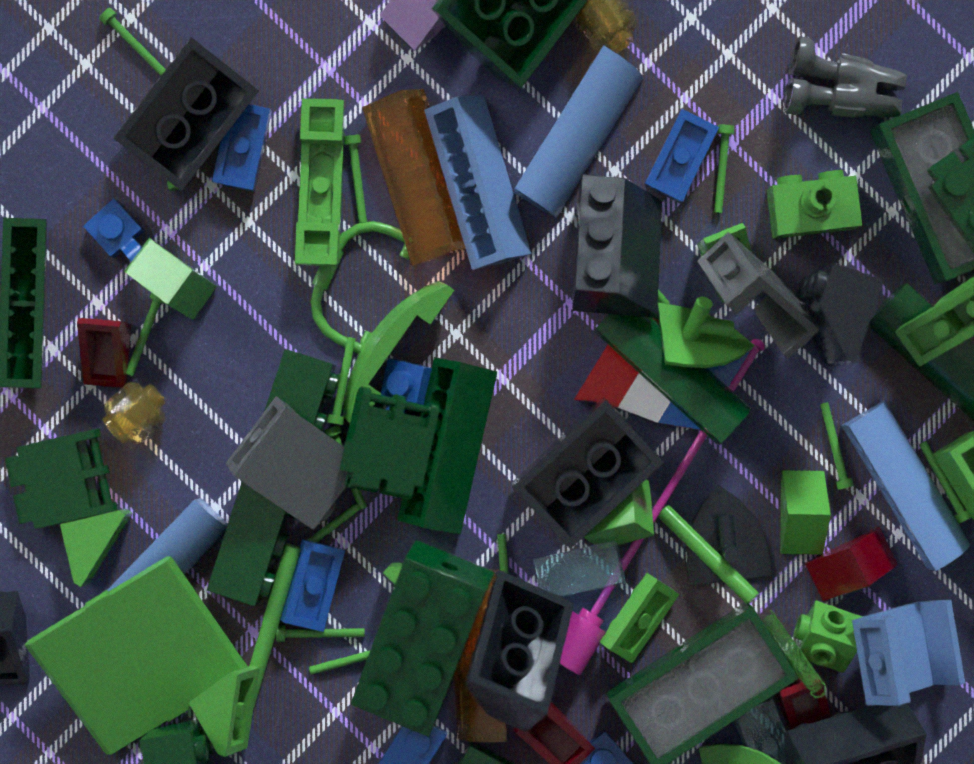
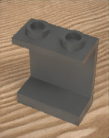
[697,231,820,358]
[225,396,349,530]

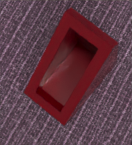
[77,318,132,388]
[804,527,898,601]
[775,668,831,730]
[513,701,595,764]

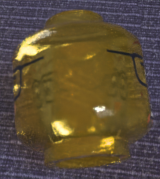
[576,0,638,53]
[102,382,166,444]

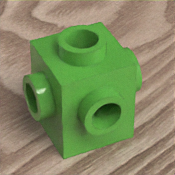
[793,600,863,673]

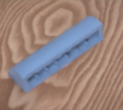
[514,45,643,219]
[424,95,532,270]
[841,400,971,571]
[108,498,228,591]

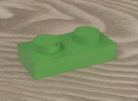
[600,573,679,663]

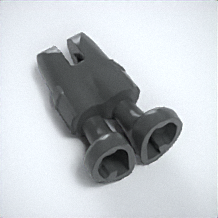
[784,36,907,118]

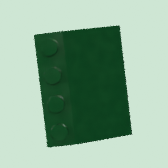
[432,0,587,88]

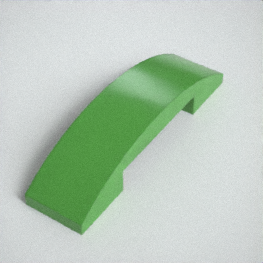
[295,98,344,266]
[343,281,454,423]

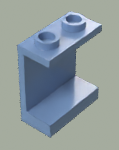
[852,600,965,705]

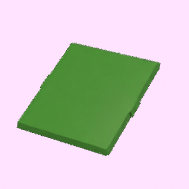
[25,556,248,755]

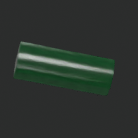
[0,217,47,389]
[869,283,974,421]
[595,314,752,445]
[397,357,498,534]

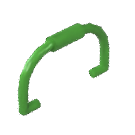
[310,221,417,354]

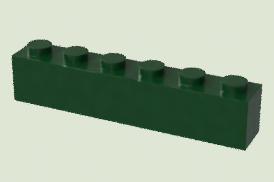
[206,349,340,606]

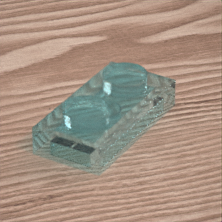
[533,541,626,597]
[734,698,786,764]

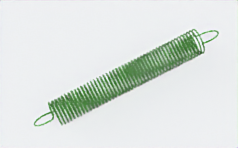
[762,610,826,698]

